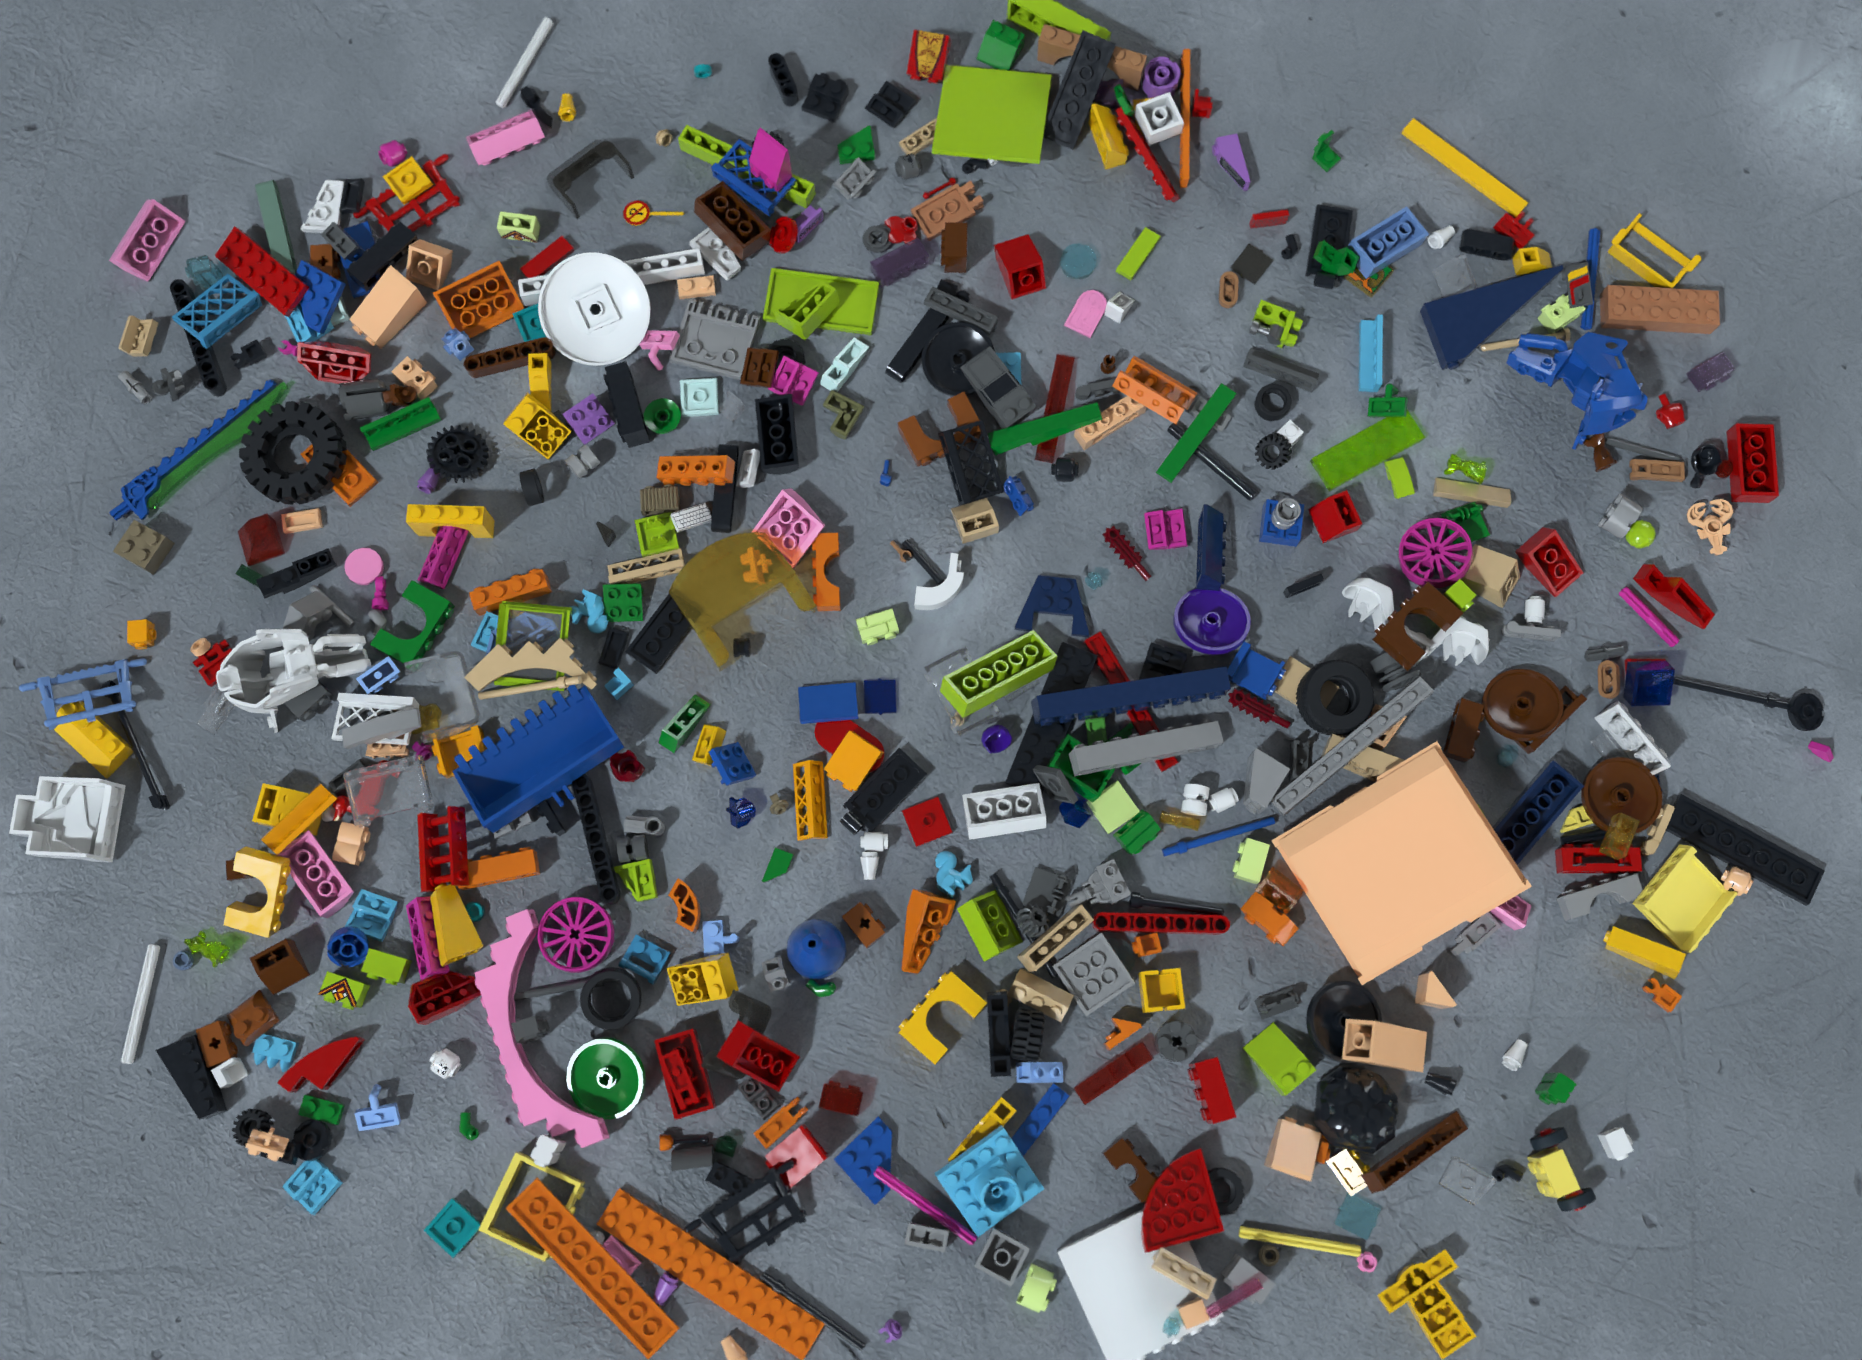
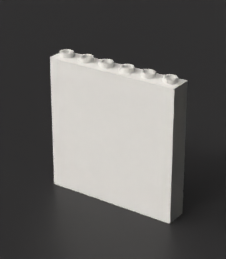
[1056,1209,1224,1360]

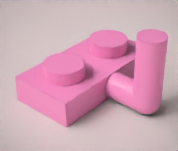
[639,330,680,371]

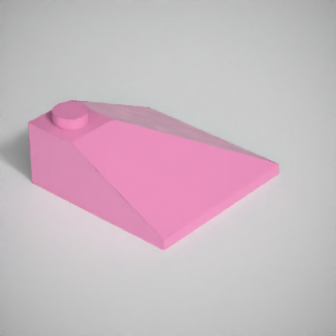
[751,488,825,569]

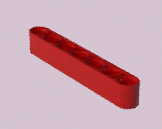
[1092,912,1230,935]

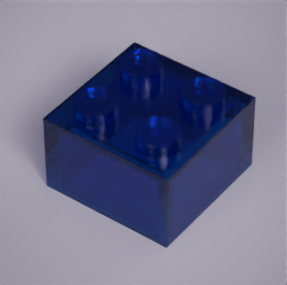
[1623,661,1675,706]

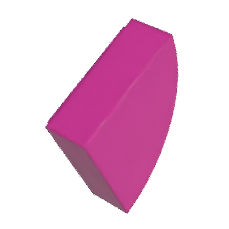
[1808,741,1834,763]

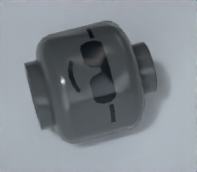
[895,154,923,180]

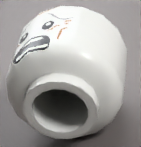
[429,1048,461,1079]

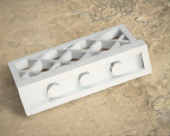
[331,693,420,745]

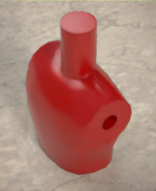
[1656,394,1686,429]

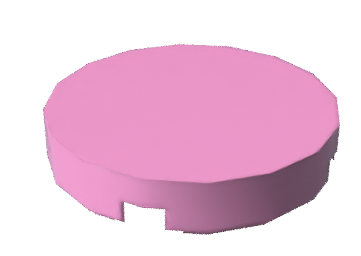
[344,548,384,586]

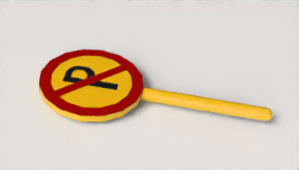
[623,200,684,226]

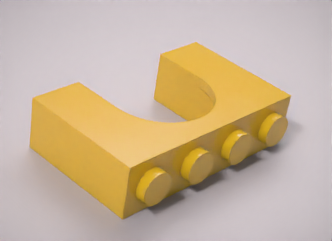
[406,504,495,538]
[224,846,291,938]
[899,971,987,1065]

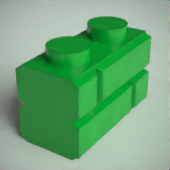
[1113,810,1161,855]
[1535,1073,1576,1105]

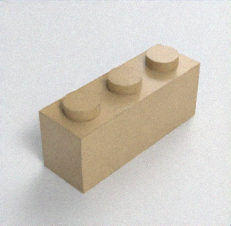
[1007,968,1074,1022]

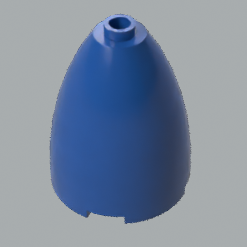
[787,919,846,980]

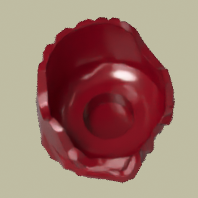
[610,750,645,782]

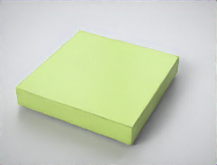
[1086,780,1139,834]

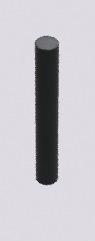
[902,539,945,585]

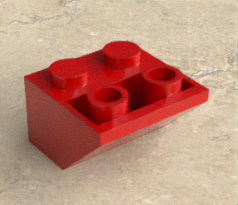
[1308,490,1362,543]

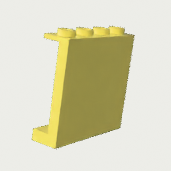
[1632,844,1738,953]

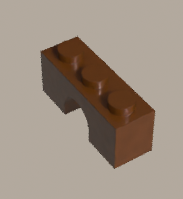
[1102,1137,1158,1203]

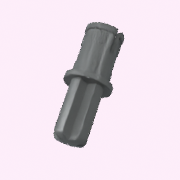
[1584,644,1625,662]

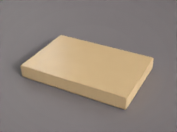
[1275,656,1339,709]

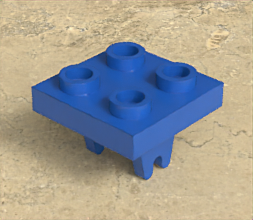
[709,742,756,786]

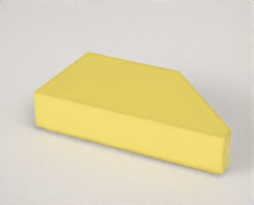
[1560,806,1593,833]

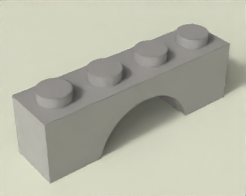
[1556,872,1643,921]

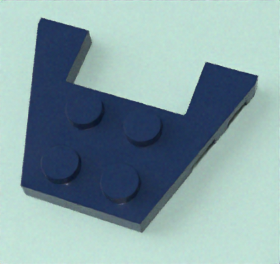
[1015,575,1089,637]

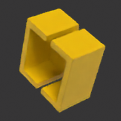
[1138,968,1185,1013]

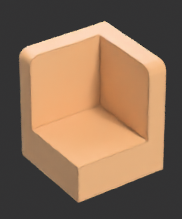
[1176,1297,1210,1329]

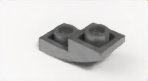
[737,1076,780,1120]

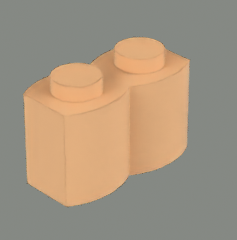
[332,822,370,866]

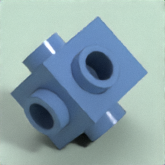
[441,328,474,361]

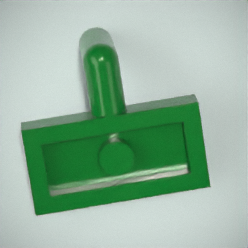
[1368,383,1408,417]

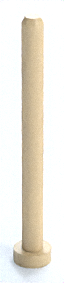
[1480,328,1571,351]

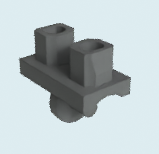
[152,368,186,401]

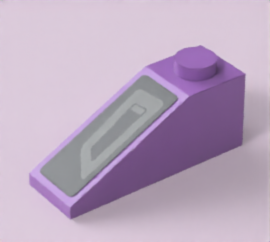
[1212,134,1251,191]

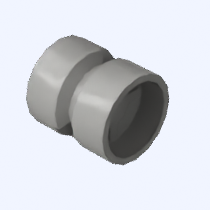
[565,445,600,479]
[1271,498,1301,530]

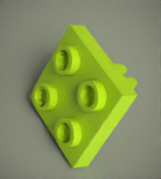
[635,512,680,557]

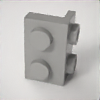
[833,158,876,200]

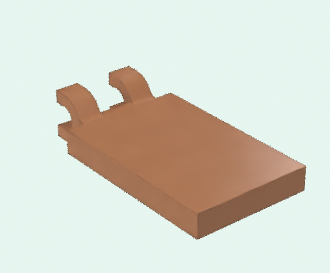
[911,181,984,241]

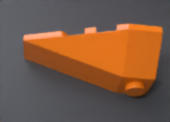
[902,889,956,974]

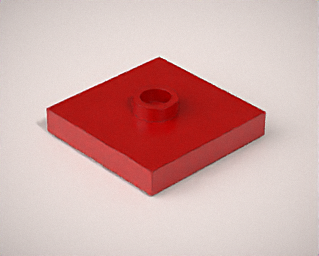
[902,797,952,847]

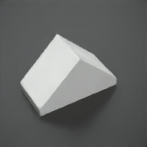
[1104,292,1135,324]

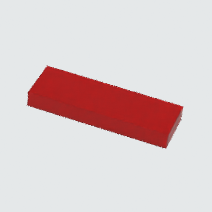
[520,236,575,278]

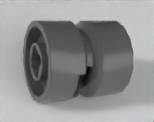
[617,834,649,863]

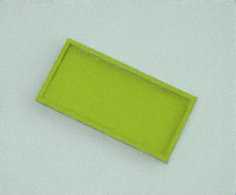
[763,268,879,335]

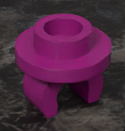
[412,741,433,761]

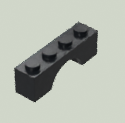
[987,991,1011,1077]

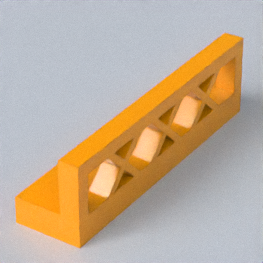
[793,760,828,841]
[261,783,337,855]

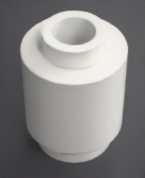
[1524,596,1545,625]
[1208,787,1239,813]
[860,832,888,852]

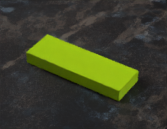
[1116,227,1161,281]

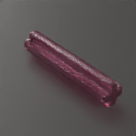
[1206,1277,1263,1319]

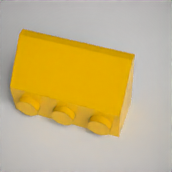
[1089,104,1129,170]

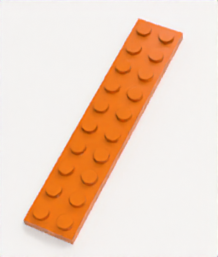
[506,1177,679,1360]

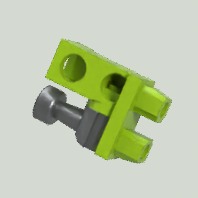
[1249,300,1303,348]

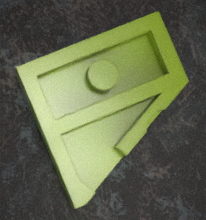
[614,859,658,902]

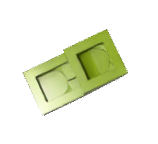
[1384,457,1415,499]

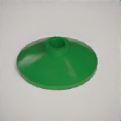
[644,398,681,434]

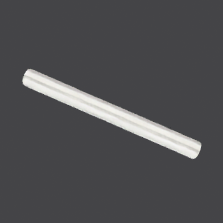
[496,17,553,108]
[121,944,160,1064]

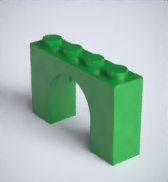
[370,580,455,670]

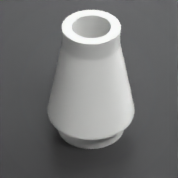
[1428,226,1455,249]
[860,852,879,880]
[1502,1039,1528,1071]

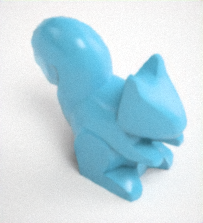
[570,589,608,633]
[935,851,973,899]

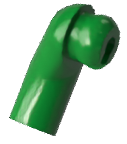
[459,1113,479,1141]

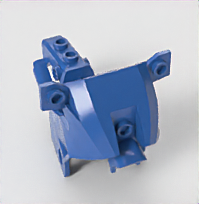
[1507,332,1647,450]

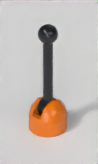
[659,1134,709,1151]

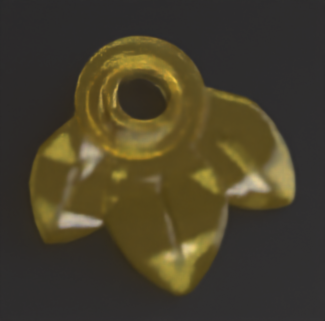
[411,704,442,740]

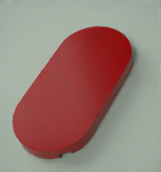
[814,720,884,772]

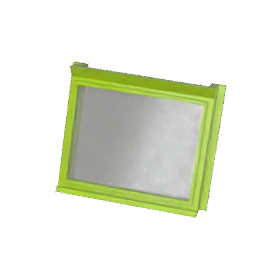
[494,601,572,691]

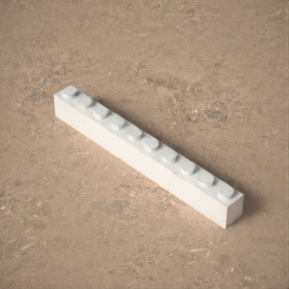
[518,248,705,306]

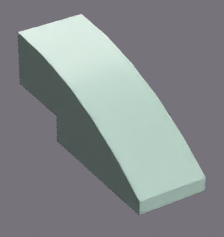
[821,337,869,392]

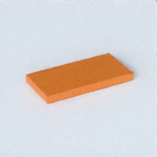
[300,445,378,507]

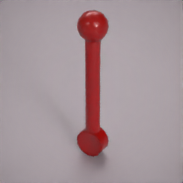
[923,178,956,199]

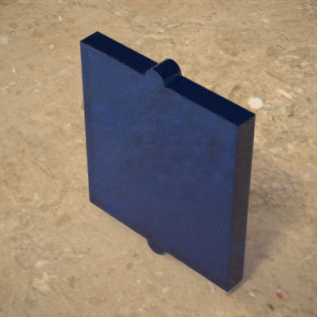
[864,678,896,715]

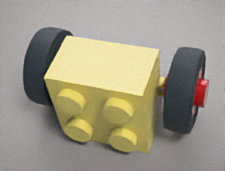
[1527,1127,1596,1211]

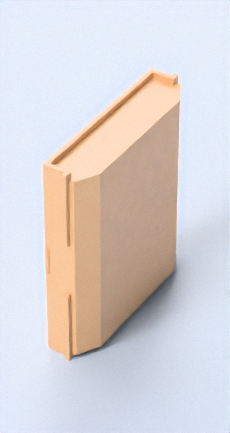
[1271,741,1532,985]

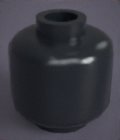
[1051,457,1078,482]

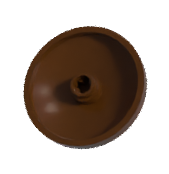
[1482,669,1564,741]
[1581,757,1662,836]

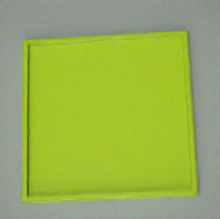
[932,65,1052,164]

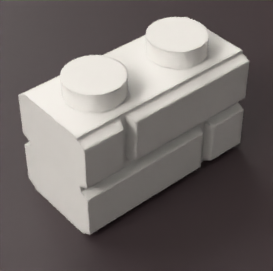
[530,1134,566,1168]

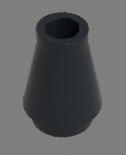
[1424,1072,1457,1096]

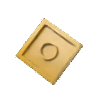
[383,156,433,205]

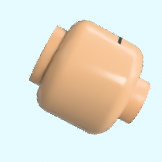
[1720,867,1753,896]

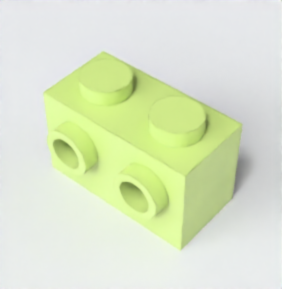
[1537,294,1586,334]

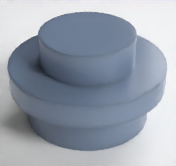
[173,950,194,971]

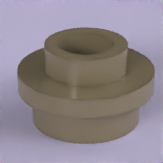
[1258,1245,1279,1266]

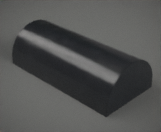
[755,394,799,475]

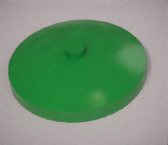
[567,1037,646,1120]

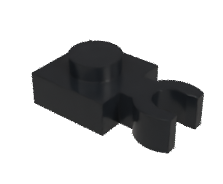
[230,339,267,369]

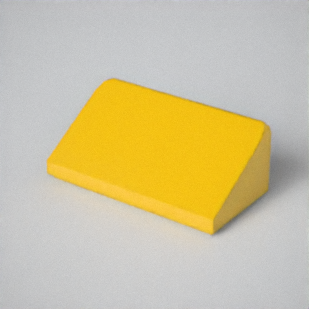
[692,724,726,766]

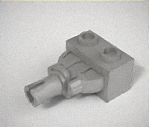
[1066,859,1131,908]

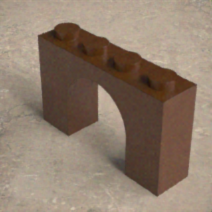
[1372,582,1463,671]

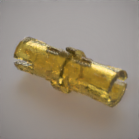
[1159,810,1200,831]

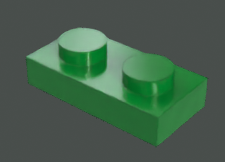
[298,1095,345,1125]

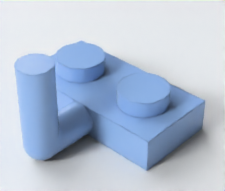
[702,920,739,957]
[355,1084,401,1131]

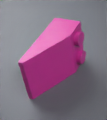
[749,128,793,192]

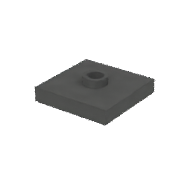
[1033,765,1078,804]

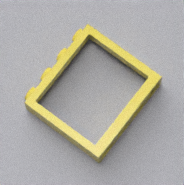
[478,1152,585,1262]

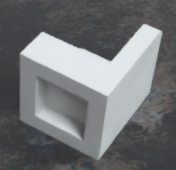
[211,1057,249,1088]

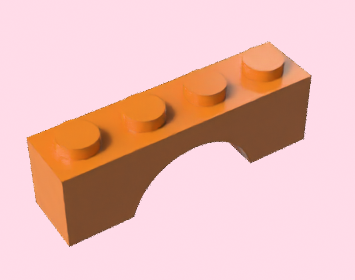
[812,533,841,611]

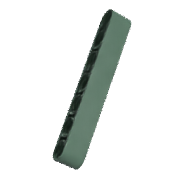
[255,179,297,275]

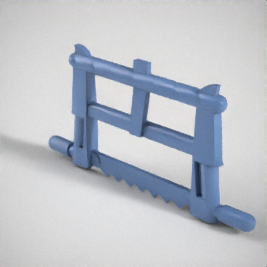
[19,658,147,730]

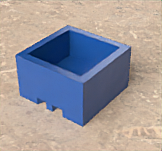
[1259,499,1304,547]

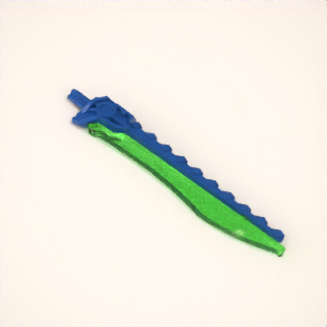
[109,380,288,521]

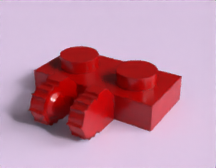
[1493,211,1534,249]

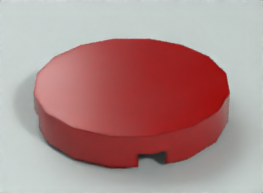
[769,216,798,254]

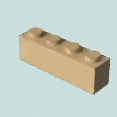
[1017,905,1094,972]

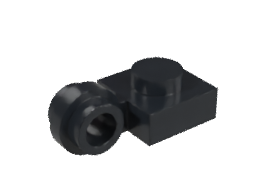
[937,279,970,303]

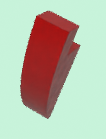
[1633,564,1715,629]
[277,1037,365,1093]

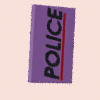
[795,205,824,244]

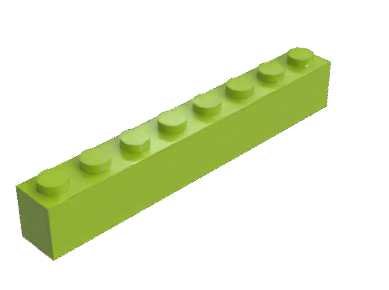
[678,125,816,209]

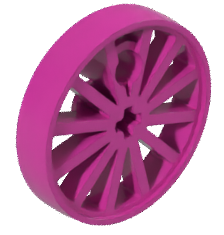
[1398,518,1473,588]
[537,897,615,973]

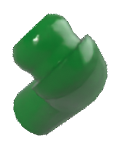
[805,979,836,997]

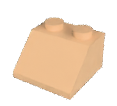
[406,239,453,290]

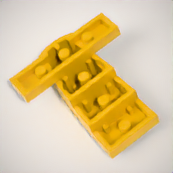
[1377,1249,1476,1360]

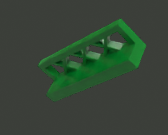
[360,397,442,451]

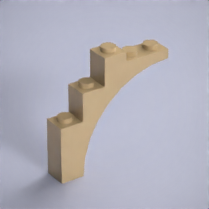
[464,638,598,691]

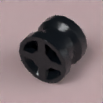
[733,638,751,657]

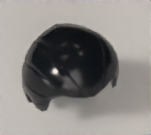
[1690,444,1722,488]

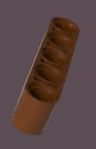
[464,337,556,378]

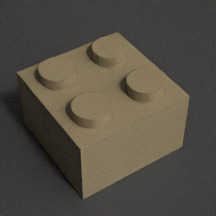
[113,520,175,575]

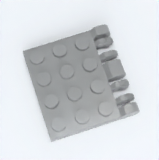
[670,298,761,380]

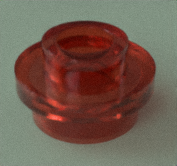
[1715,460,1733,479]

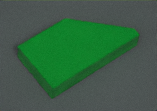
[762,848,794,883]

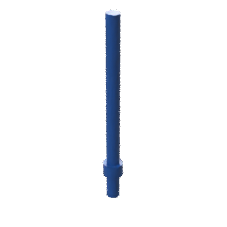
[1162,817,1275,857]

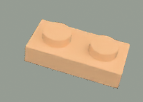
[677,276,716,299]

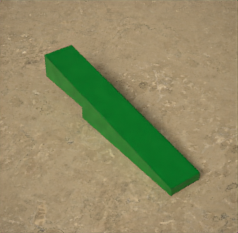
[1156,383,1237,483]
[988,402,1102,455]

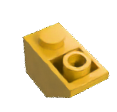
[1512,247,1552,275]

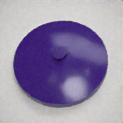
[1173,588,1251,655]

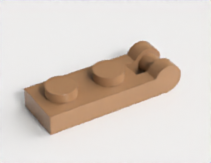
[1629,459,1685,482]

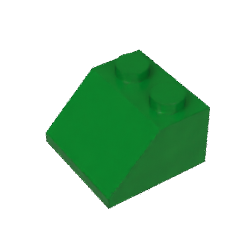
[977,20,1025,71]

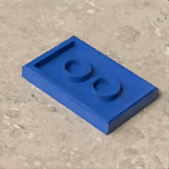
[798,682,858,724]

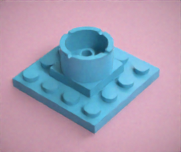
[934,1125,1044,1237]

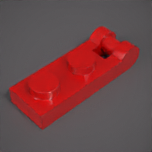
[659,1049,701,1111]

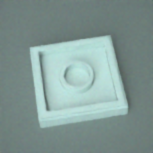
[680,378,719,417]

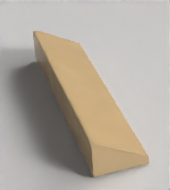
[1433,478,1511,508]

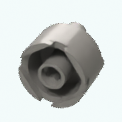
[1597,493,1643,539]

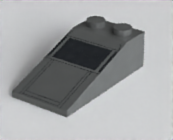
[960,346,1036,429]

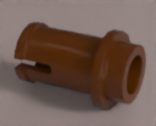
[1100,355,1115,374]

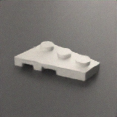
[300,180,345,233]
[690,227,741,281]

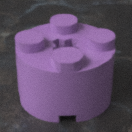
[1142,56,1180,98]

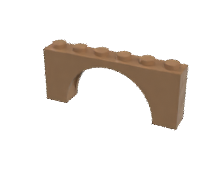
[1037,24,1147,91]

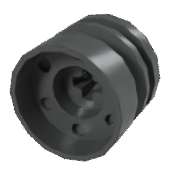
[1370,652,1422,692]

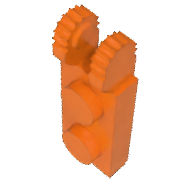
[753,1097,809,1149]

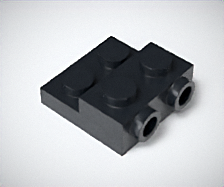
[802,73,849,123]

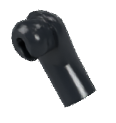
[1281,234,1298,260]

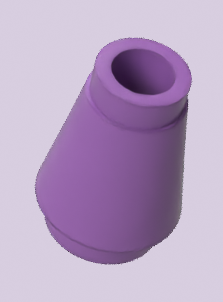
[417,468,439,494]
[653,1271,679,1305]

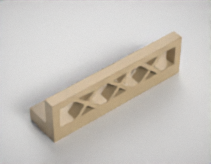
[607,549,686,584]

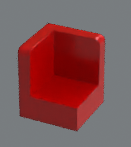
[1192,89,1212,118]

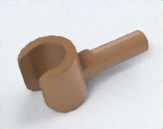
[890,541,912,563]

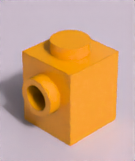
[127,619,157,650]

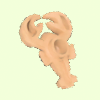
[1687,499,1733,556]

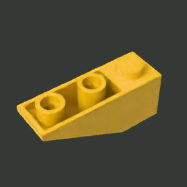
[528,353,551,411]

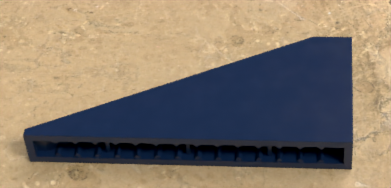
[1420,265,1563,370]

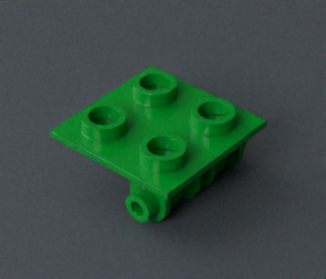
[1440,502,1490,544]
[603,583,643,622]

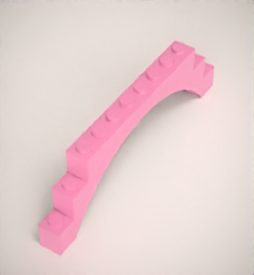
[474,909,610,1148]

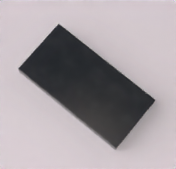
[625,592,702,674]

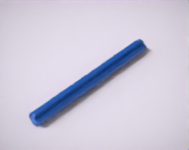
[1580,228,1600,330]

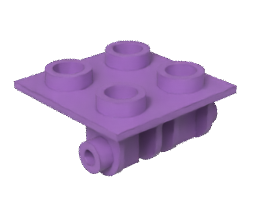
[563,393,614,445]

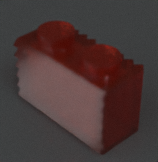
[818,1080,864,1117]

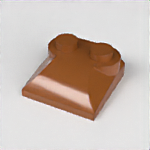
[226,990,280,1046]

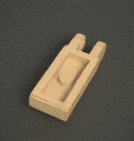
[1640,804,1675,856]

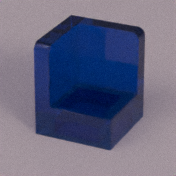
[1059,797,1091,829]

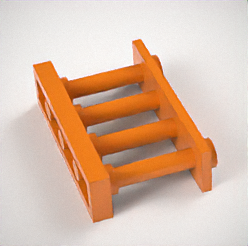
[1112,355,1198,424]

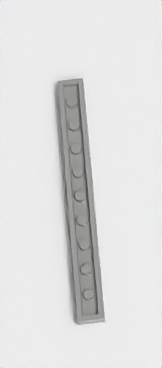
[1271,677,1434,816]

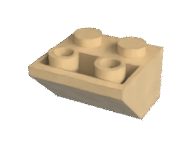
[951,498,999,544]

